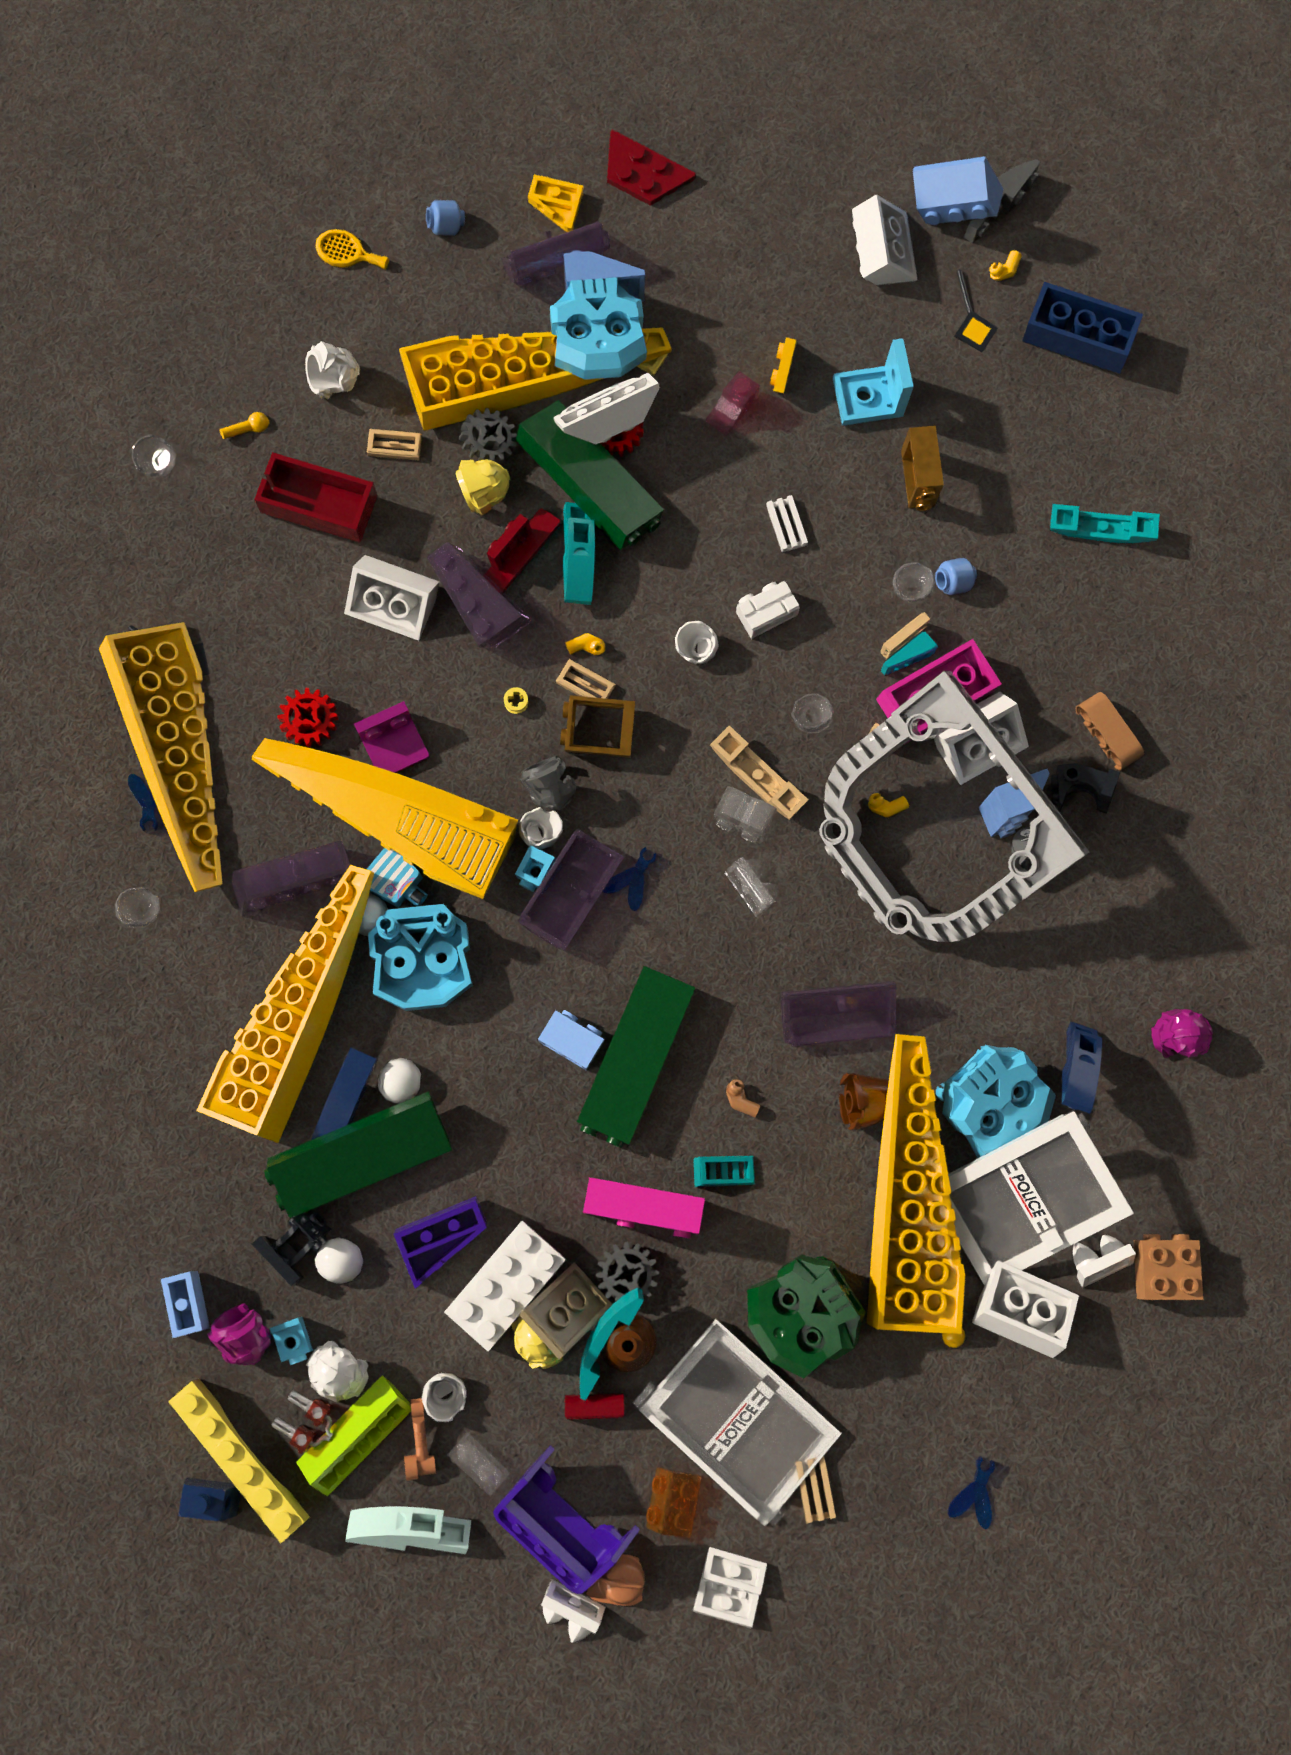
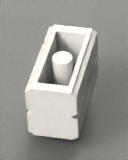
[736,581,800,639]

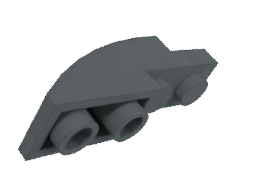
[964,159,1040,243]

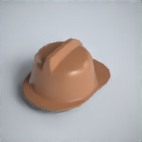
[586,1554,645,1606]

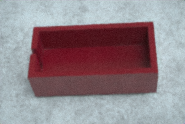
[254,452,378,543]

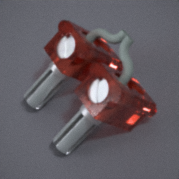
[272,1391,333,1454]

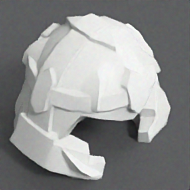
[306,341,360,399]
[306,1341,368,1403]

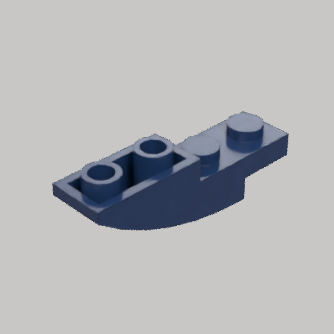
[1062,1022,1102,1113]

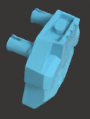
[550,277,647,380]
[368,904,473,1011]
[936,1045,1056,1158]

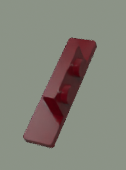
[476,508,561,601]

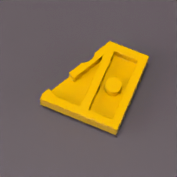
[528,175,583,234]
[770,338,797,394]

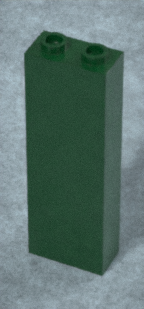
[516,400,664,550]
[577,966,696,1148]
[264,1091,452,1218]

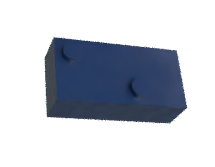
[1022,282,1143,374]

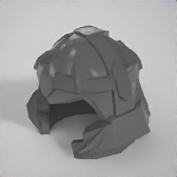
[519,755,576,811]

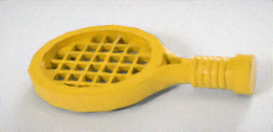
[316,229,389,270]

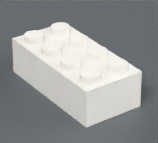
[444,1221,566,1351]

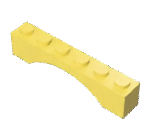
[168,1379,310,1543]

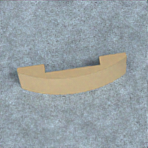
[710,726,809,820]

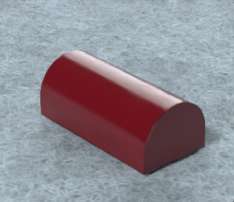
[565,1393,624,1420]

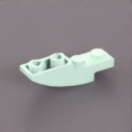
[345,1506,471,1554]

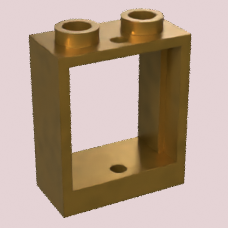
[901,426,944,511]
[560,695,635,758]

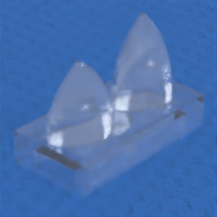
[724,857,778,917]
[447,1431,511,1496]

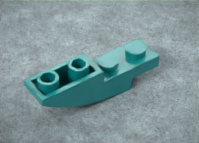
[563,502,595,605]

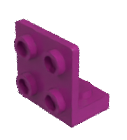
[354,701,429,773]

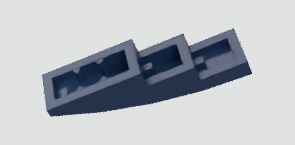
[311,1048,378,1140]

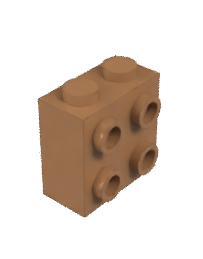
[1133,1234,1203,1300]

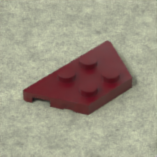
[607,129,696,206]

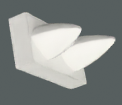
[1073,1235,1136,1288]
[541,1579,605,1643]

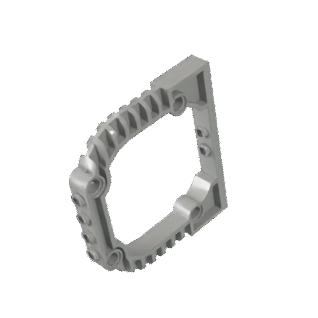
[819,671,1089,942]

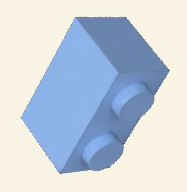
[538,1010,604,1071]
[161,1271,210,1338]

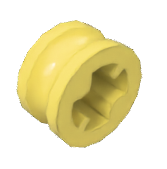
[504,687,528,714]

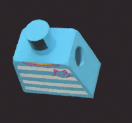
[367,848,428,908]

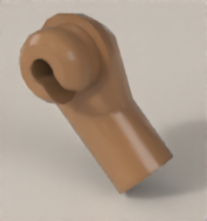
[726,1079,760,1118]

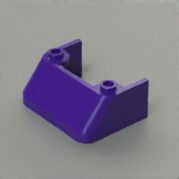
[494,1445,640,1594]

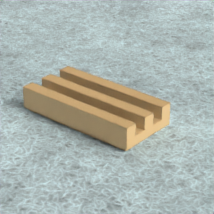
[367,429,422,460]
[880,612,930,659]
[556,659,616,709]
[795,1456,836,1523]

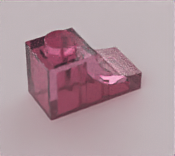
[706,371,760,436]

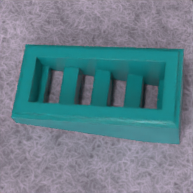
[881,632,938,675]
[694,1156,755,1187]

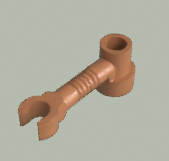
[404,1398,436,1481]

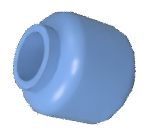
[426,200,465,235]
[935,558,977,595]

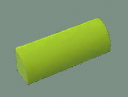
[296,1375,411,1496]

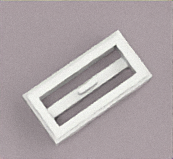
[766,495,808,552]

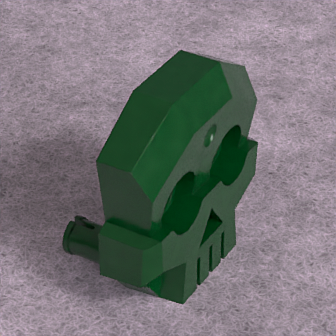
[747,1254,865,1378]

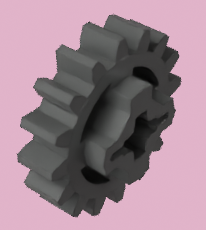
[459,408,517,464]
[596,1242,659,1302]

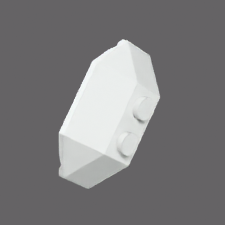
[554,373,660,444]

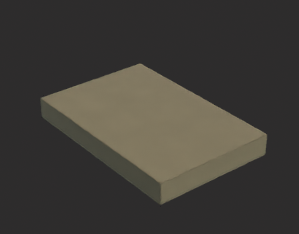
[519,1262,613,1359]

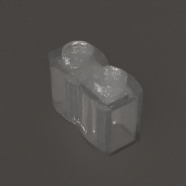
[713,786,777,843]

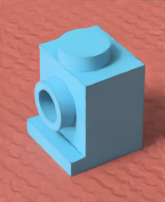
[515,845,558,892]
[270,1317,313,1365]

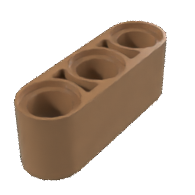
[1076,692,1144,770]

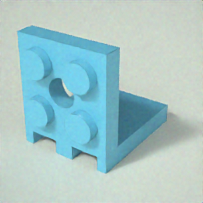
[833,338,914,426]

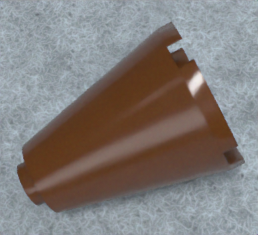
[839,1073,889,1130]
[600,1314,656,1372]

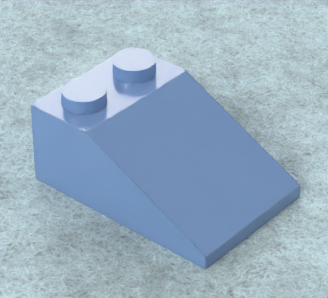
[564,251,645,302]

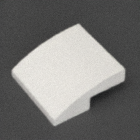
[693,1547,767,1628]

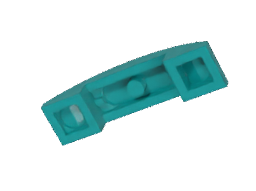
[1050,504,1160,543]
[579,1287,644,1401]

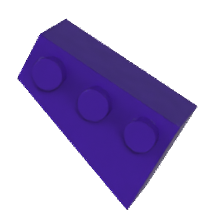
[394,1196,487,1289]

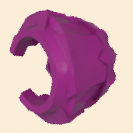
[1151,1009,1213,1058]
[207,1303,271,1366]

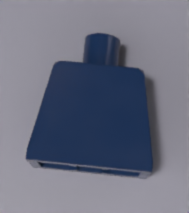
[178,1478,241,1521]

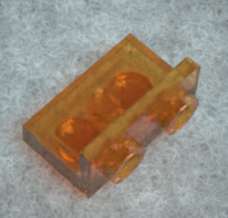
[646,1467,702,1537]

